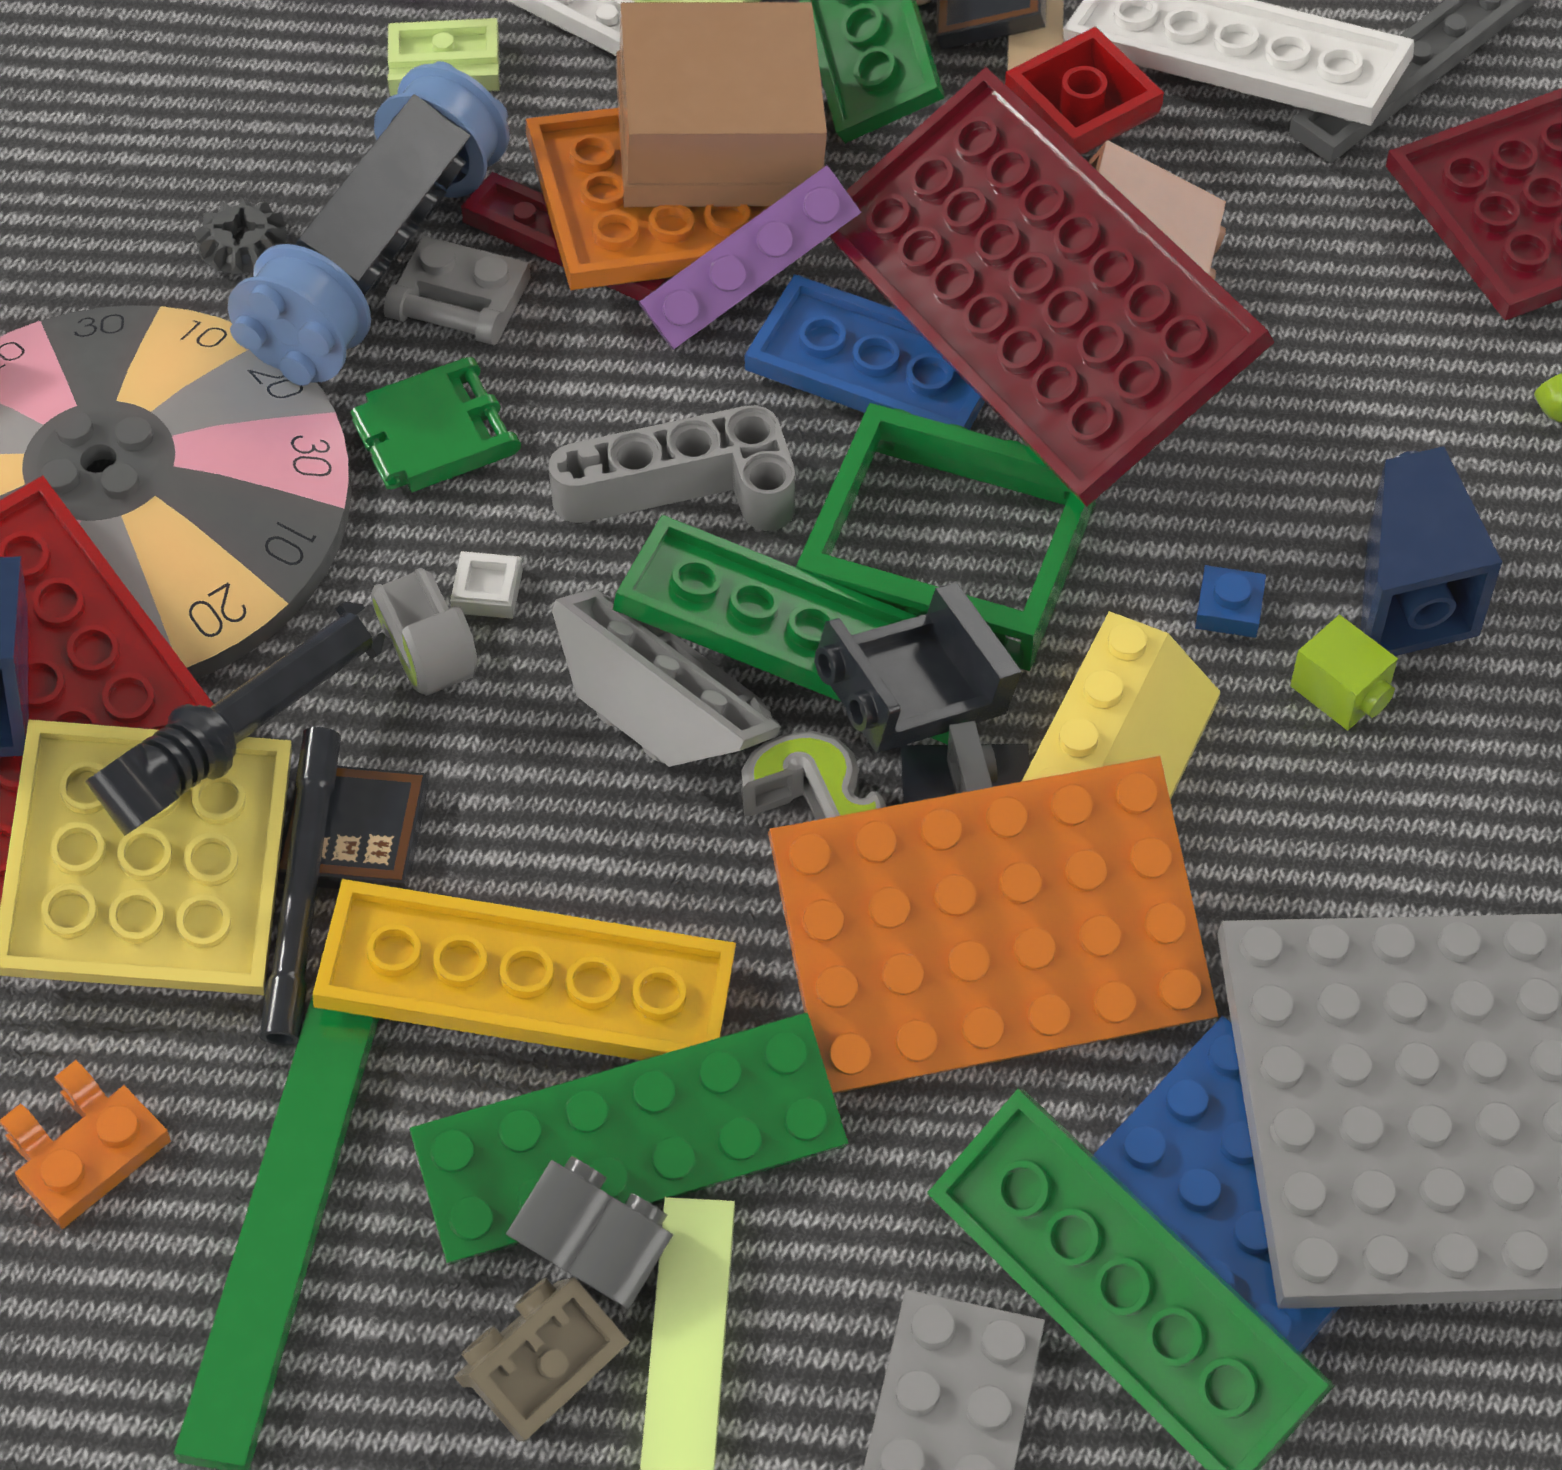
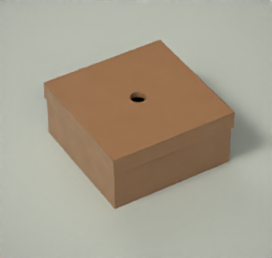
[616,2,827,207]

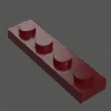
[461,172,673,301]

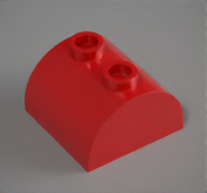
[1005,26,1164,155]

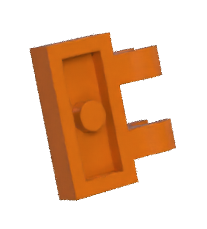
[0,1060,171,1230]

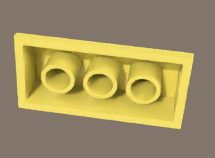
[1021,611,1220,800]

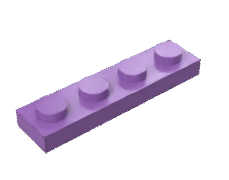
[638,165,861,350]

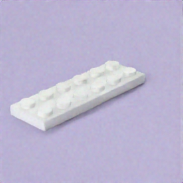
[1063,0,1414,126]

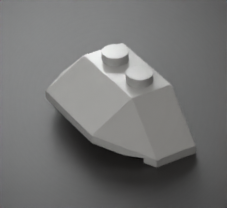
[552,588,781,767]

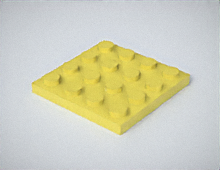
[0,719,292,995]

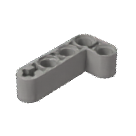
[548,405,795,531]

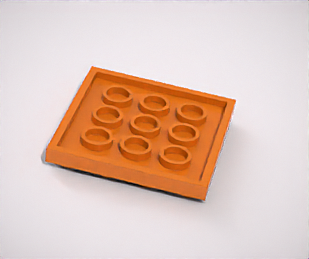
[526,107,773,290]

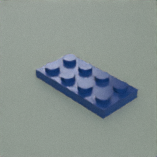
[745,274,985,430]

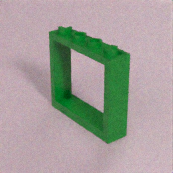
[796,403,1096,671]

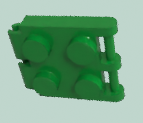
[350,357,521,493]

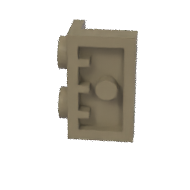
[454,1277,630,1442]

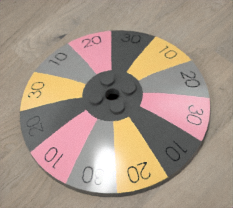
[0,305,351,680]

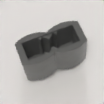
[506,1156,674,1309]

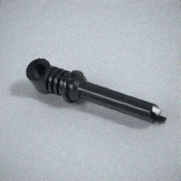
[85,602,385,836]

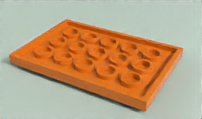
[768,756,1218,1094]

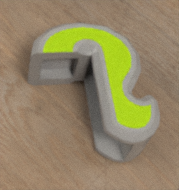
[371,568,477,696]
[741,731,886,820]

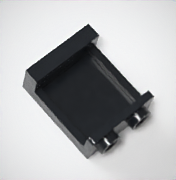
[814,582,1022,753]

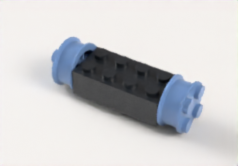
[228,61,510,386]

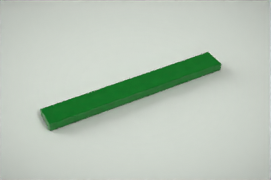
[174,996,379,1470]

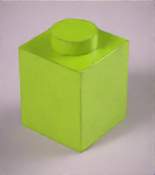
[1290,614,1398,731]

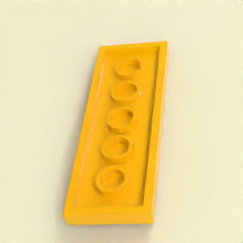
[312,879,736,1061]

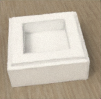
[450,551,523,619]

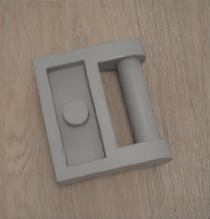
[384,235,531,345]

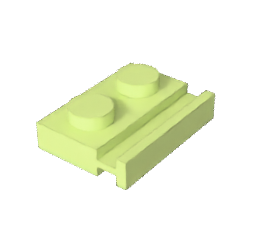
[388,18,500,96]

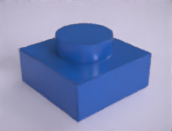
[1195,565,1266,638]

